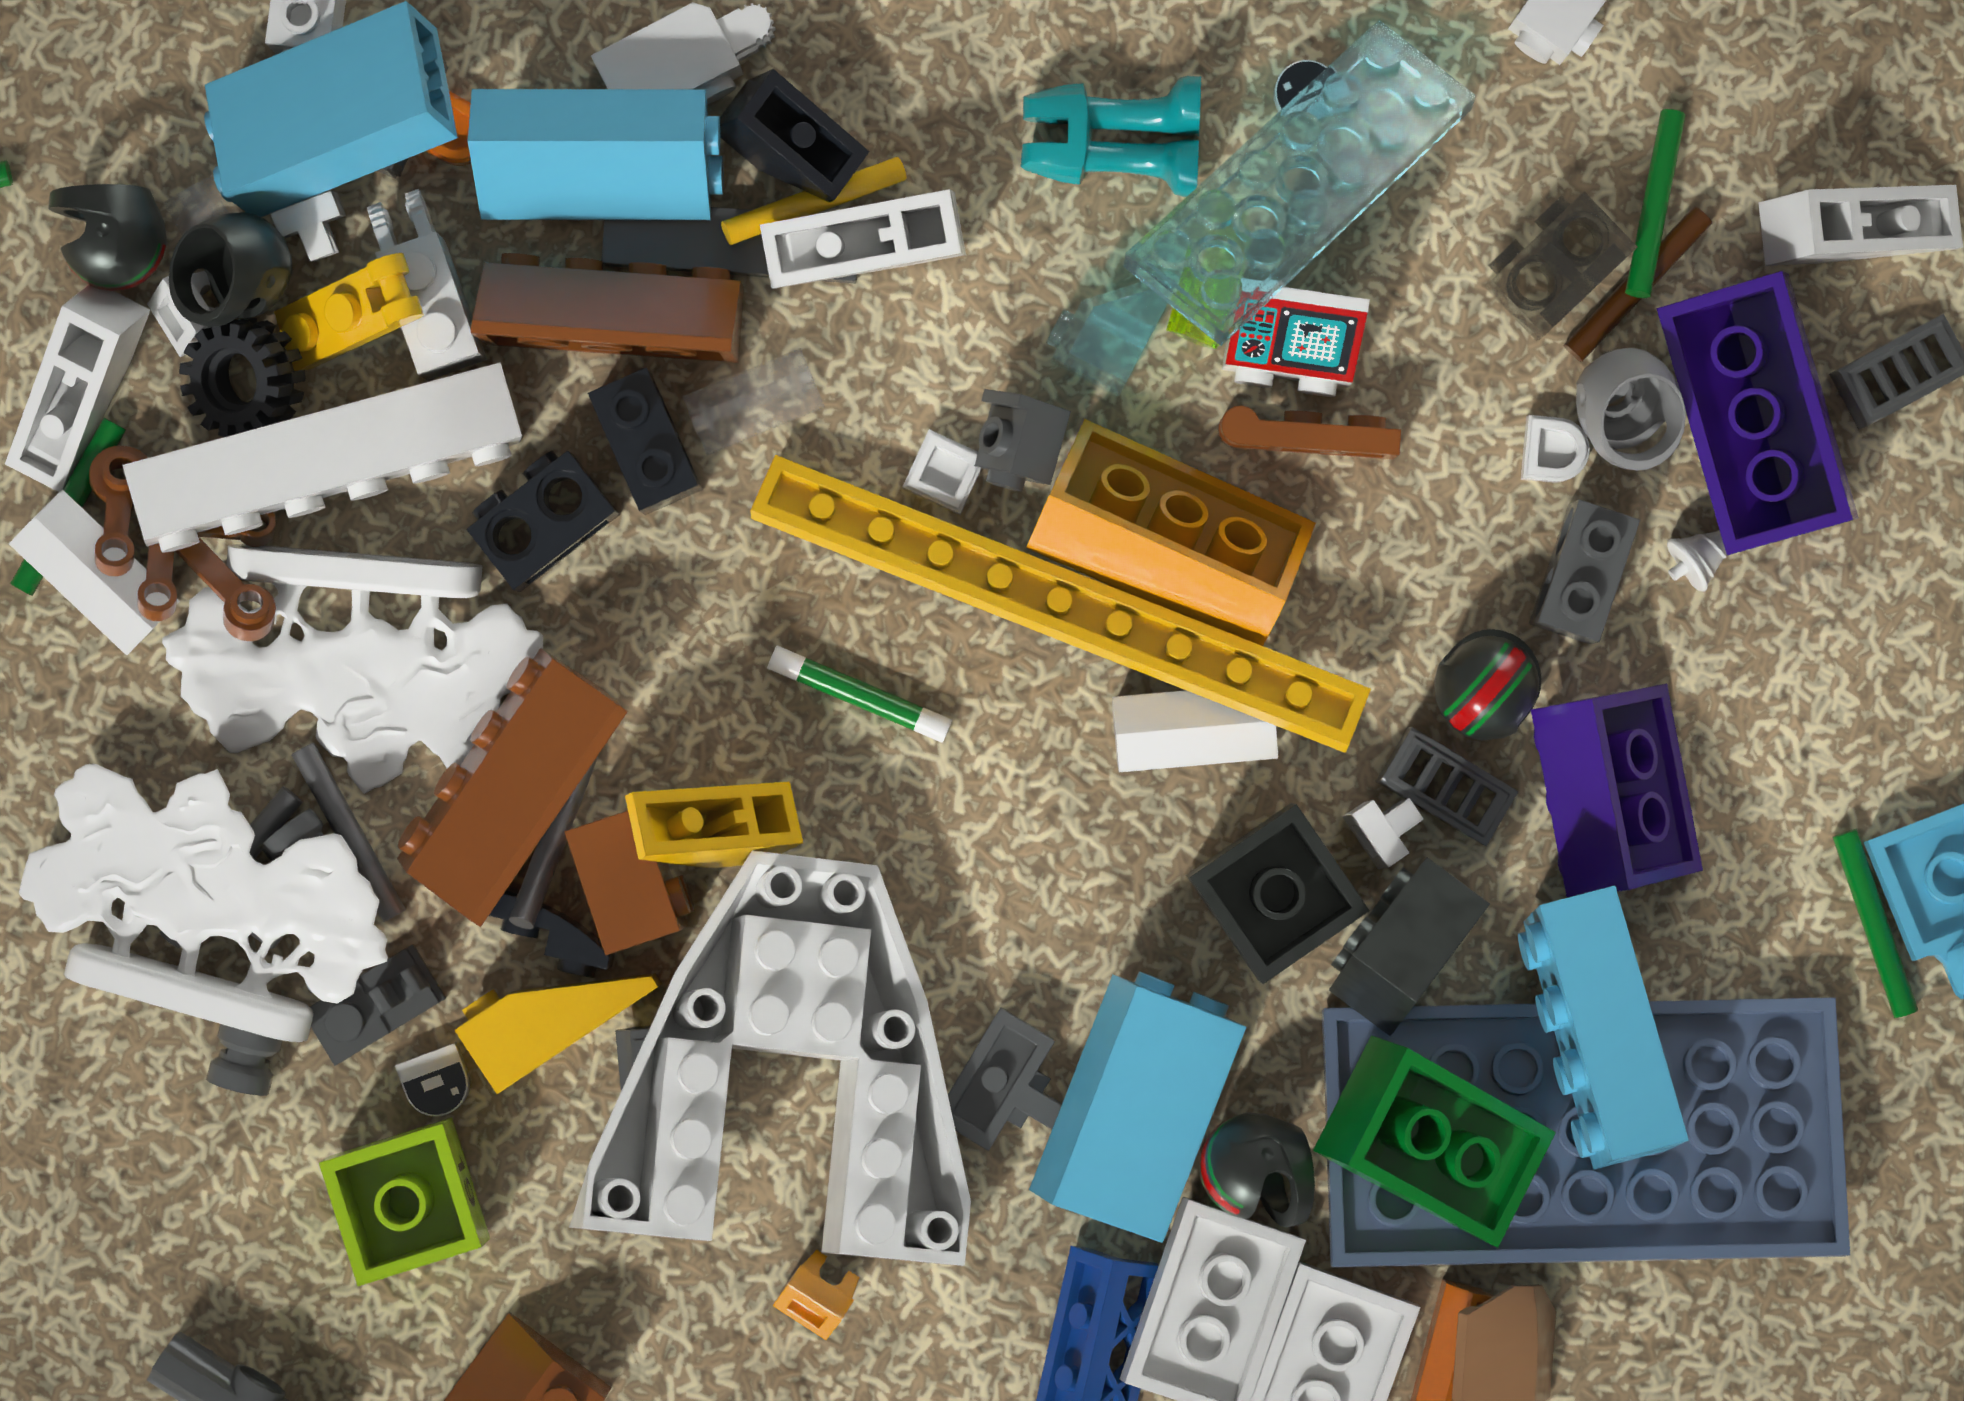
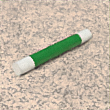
[767,645,952,743]

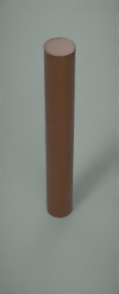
[1564,206,1712,362]

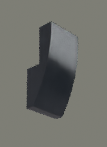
[489,891,615,978]

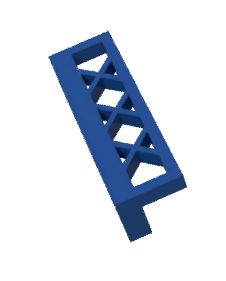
[1036,1246,1159,1401]

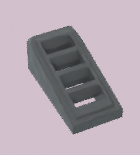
[1829,314,1964,430]
[1376,727,1518,846]

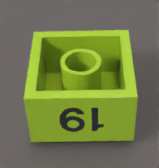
[319,1117,490,1287]

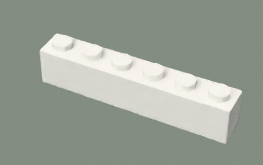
[122,362,522,553]

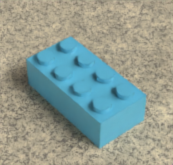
[1518,886,1689,1169]

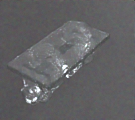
[683,348,825,456]

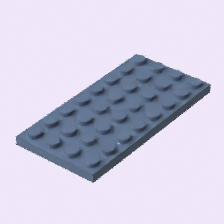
[1322,997,1850,1267]

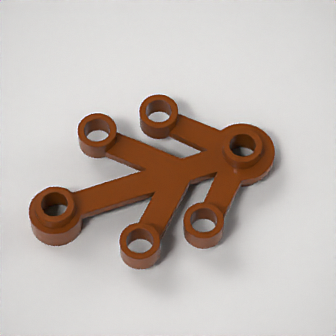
[89,446,276,641]

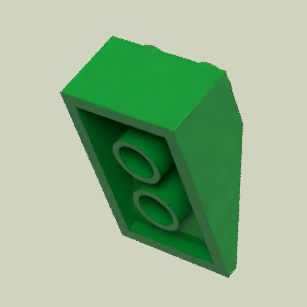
[1313,1035,1556,1248]

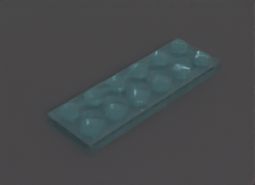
[1123,20,1476,346]

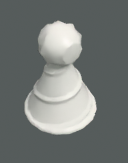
[1667,530,1726,592]

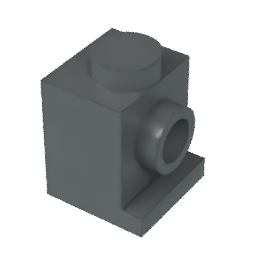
[974,389,1071,492]

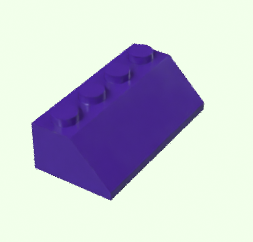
[1656,271,1859,555]

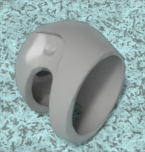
[1576,348,1686,471]

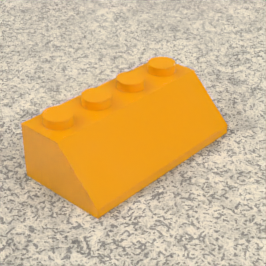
[1026,419,1316,646]

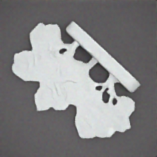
[162,544,543,794]
[19,764,388,1042]

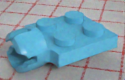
[1863,804,1964,999]

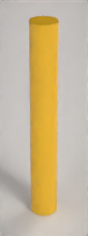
[721,156,907,245]

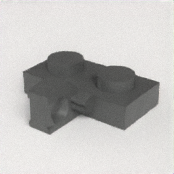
[948,1007,1062,1151]

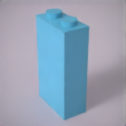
[204,1,458,217]
[468,89,724,220]
[1029,971,1246,1243]

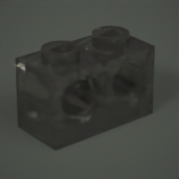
[1484,191,1637,341]

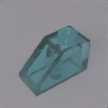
[1046,273,1180,398]

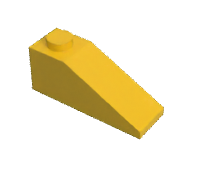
[625,781,803,868]
[455,973,662,1094]

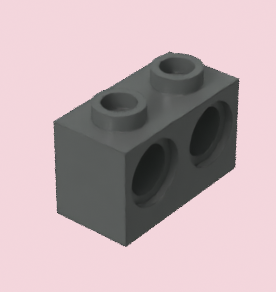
[1529,499,1640,644]

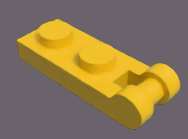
[274,253,424,371]

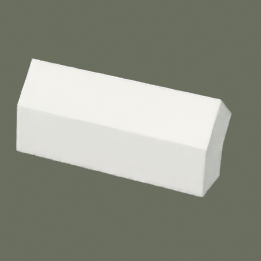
[9,489,180,655]
[1112,690,1278,772]

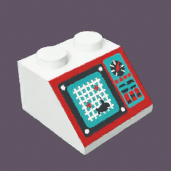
[1222,281,1370,397]

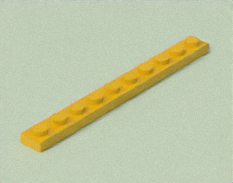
[750,455,1371,753]

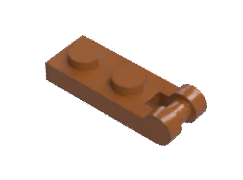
[1218,405,1401,459]

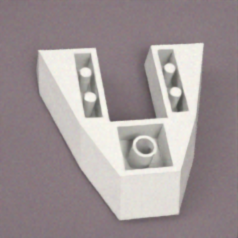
[569,850,971,1266]

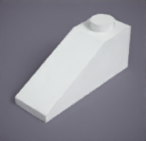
[1758,185,1963,266]
[760,189,966,289]
[5,285,150,492]

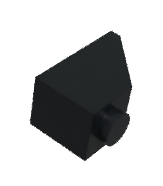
[720,69,870,202]

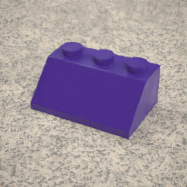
[1531,683,1703,898]

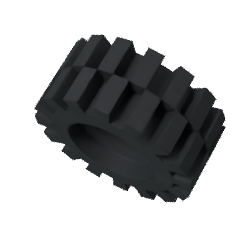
[179,318,306,437]

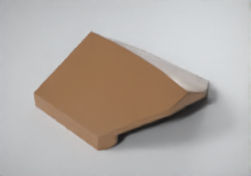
[1452,1284,1556,1401]

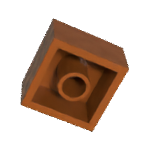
[564,811,695,956]

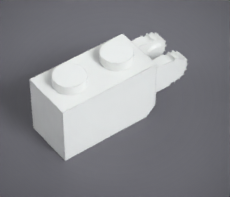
[591,2,776,104]
[367,189,487,381]

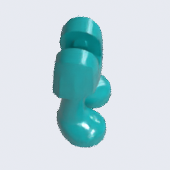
[1021,76,1202,197]

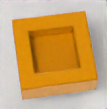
[773,1250,859,1340]

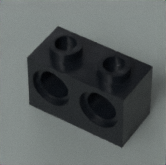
[588,367,703,515]
[466,450,620,592]

